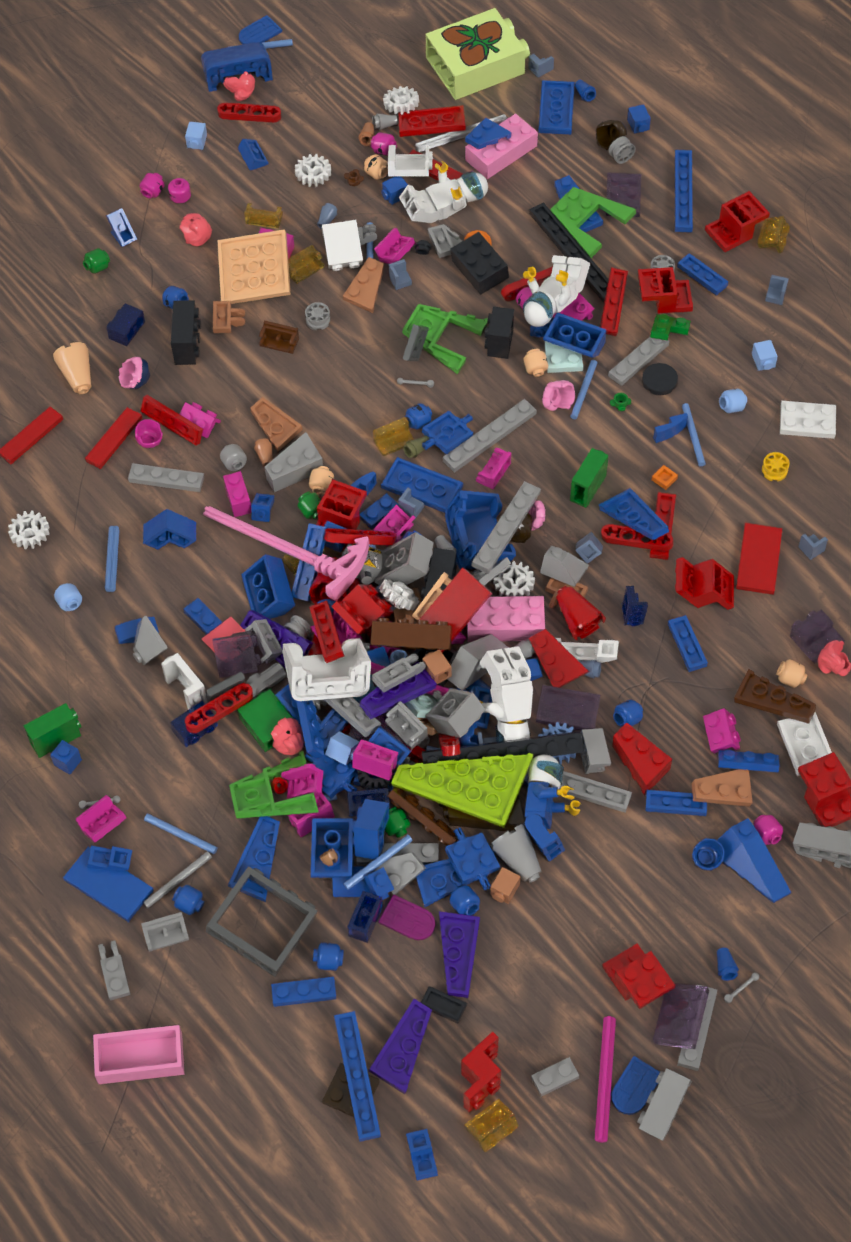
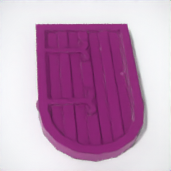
[378,895,435,940]

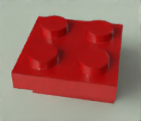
[705,191,770,252]
[638,267,693,314]
[316,479,367,551]
[675,557,734,610]
[331,584,394,634]
[798,752,851,827]
[602,943,675,1009]
[461,1031,501,1113]

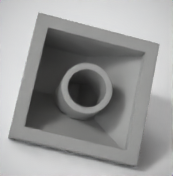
[540,546,589,587]
[133,616,168,666]

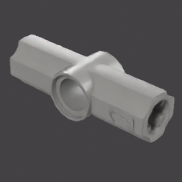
[234,663,287,709]

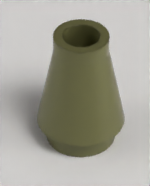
[403,436,429,458]

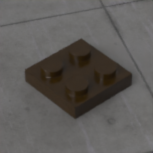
[322,1063,380,1118]

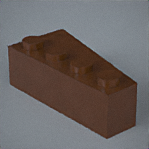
[371,618,452,650]

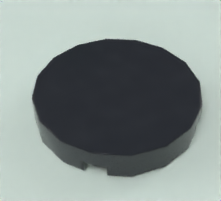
[642,363,678,395]

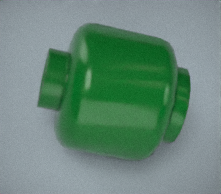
[83,248,110,274]
[297,491,321,520]
[385,807,411,838]

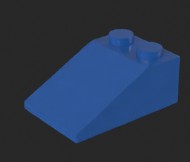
[311,818,354,878]

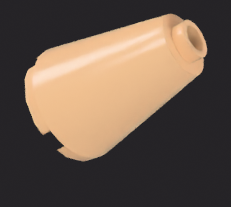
[53,342,91,394]

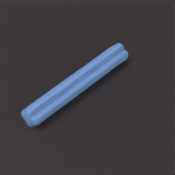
[105,526,119,592]

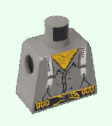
[342,544,382,584]

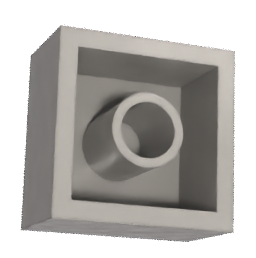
[426,688,486,738]

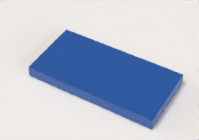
[538,80,575,135]
[381,457,463,513]
[63,846,154,922]

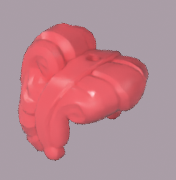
[223,71,255,102]
[179,213,212,247]
[818,640,851,676]
[271,718,305,755]

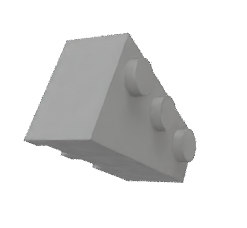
[265,432,323,492]
[448,634,509,691]
[793,823,851,868]
[637,1068,692,1141]

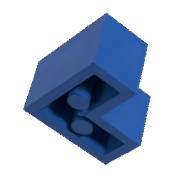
[143,509,196,550]
[351,799,389,860]

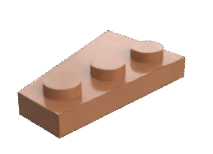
[343,257,384,313]
[250,397,303,452]
[691,769,753,807]

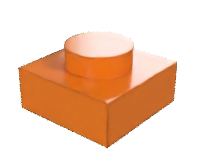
[652,465,678,490]

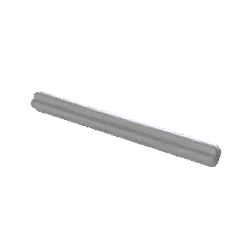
[415,114,507,152]

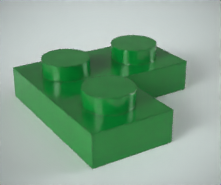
[650,314,691,341]

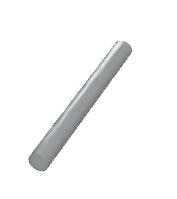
[143,851,212,908]

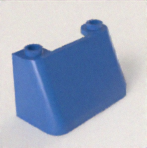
[201,42,273,92]
[445,490,516,570]

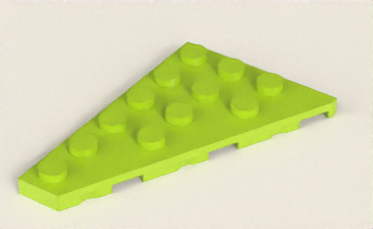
[391,753,533,827]

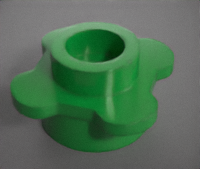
[610,393,631,411]

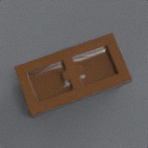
[259,321,299,354]

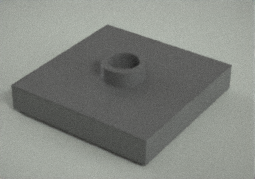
[403,324,429,361]
[206,672,245,703]

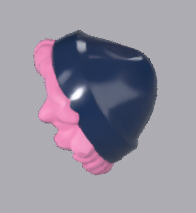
[119,357,150,389]

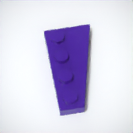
[240,610,314,669]
[360,660,437,720]
[439,911,480,998]
[369,999,432,1094]

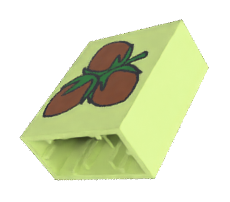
[426,8,530,100]

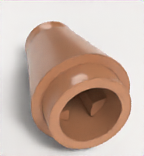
[359,122,375,146]
[254,438,273,467]

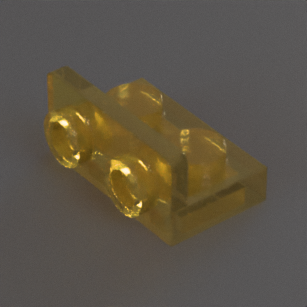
[757,216,790,253]
[465,1098,519,1152]

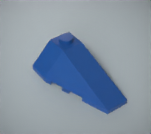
[717,818,791,903]

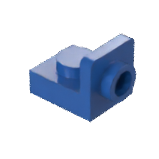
[251,493,274,522]

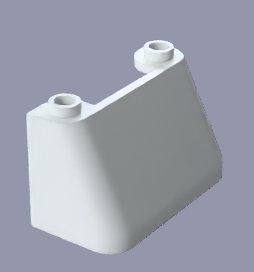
[283,638,371,701]

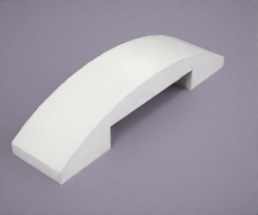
[556,638,619,663]

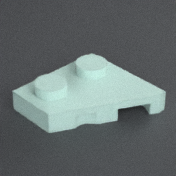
[545,341,583,373]

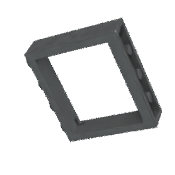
[206,866,318,977]

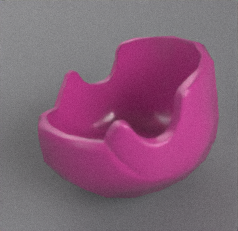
[135,419,163,448]

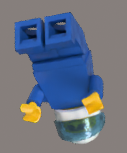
[525,754,580,862]

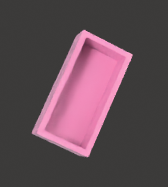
[465,113,538,179]
[467,596,545,642]
[93,1025,185,1084]

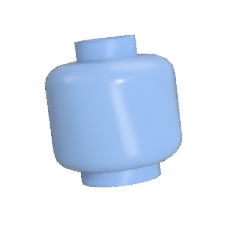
[719,388,747,413]
[54,583,82,611]

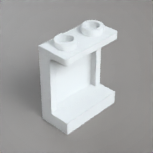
[388,145,433,176]
[322,220,363,271]
[161,653,208,713]

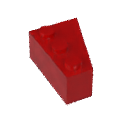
[612,723,672,796]

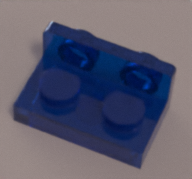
[622,586,648,626]

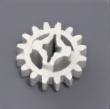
[383,86,419,115]
[295,154,331,187]
[8,511,50,549]
[494,561,535,597]
[379,579,419,611]

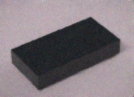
[421,986,467,1024]

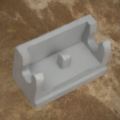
[245,619,283,663]
[385,701,428,750]
[580,728,611,774]
[141,912,189,952]

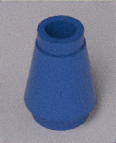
[575,80,596,102]
[716,948,739,981]

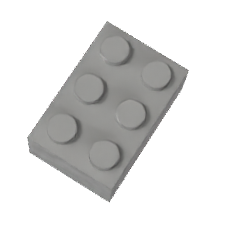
[375,532,434,585]

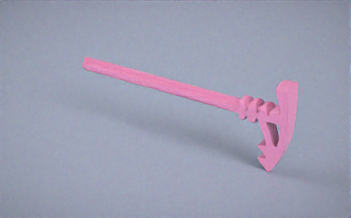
[203,506,369,601]

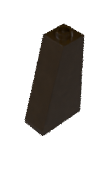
[443,793,525,832]

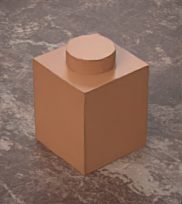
[422,649,452,684]
[490,867,521,904]

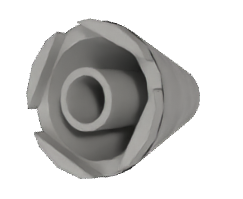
[490,824,542,883]

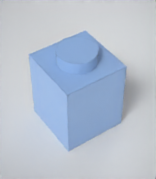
[185,122,207,150]
[752,340,778,371]
[325,731,359,765]

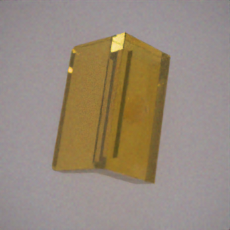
[373,417,414,456]

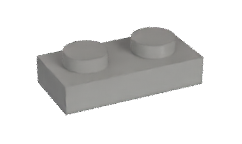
[531,1057,579,1097]

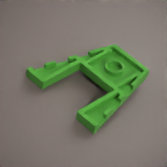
[551,187,636,258]
[402,304,488,374]
[229,751,319,818]

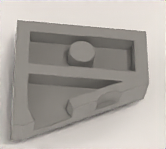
[428,224,462,258]
[375,852,426,895]

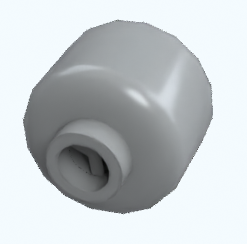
[220,444,247,471]

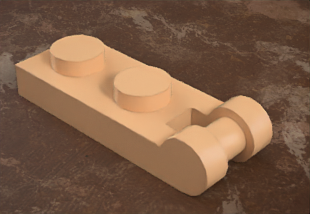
[412,572,452,620]

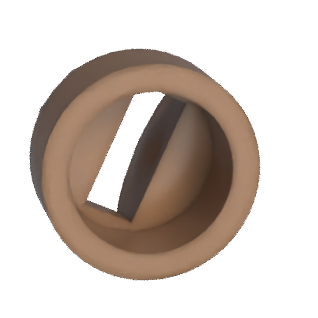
[319,848,338,866]

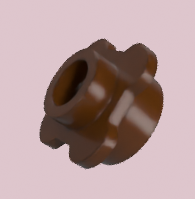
[344,169,364,186]

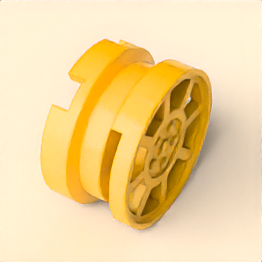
[762,452,789,482]

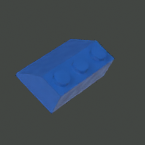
[543,313,606,358]
[241,554,295,619]

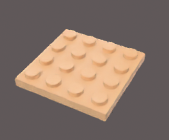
[218,230,291,304]

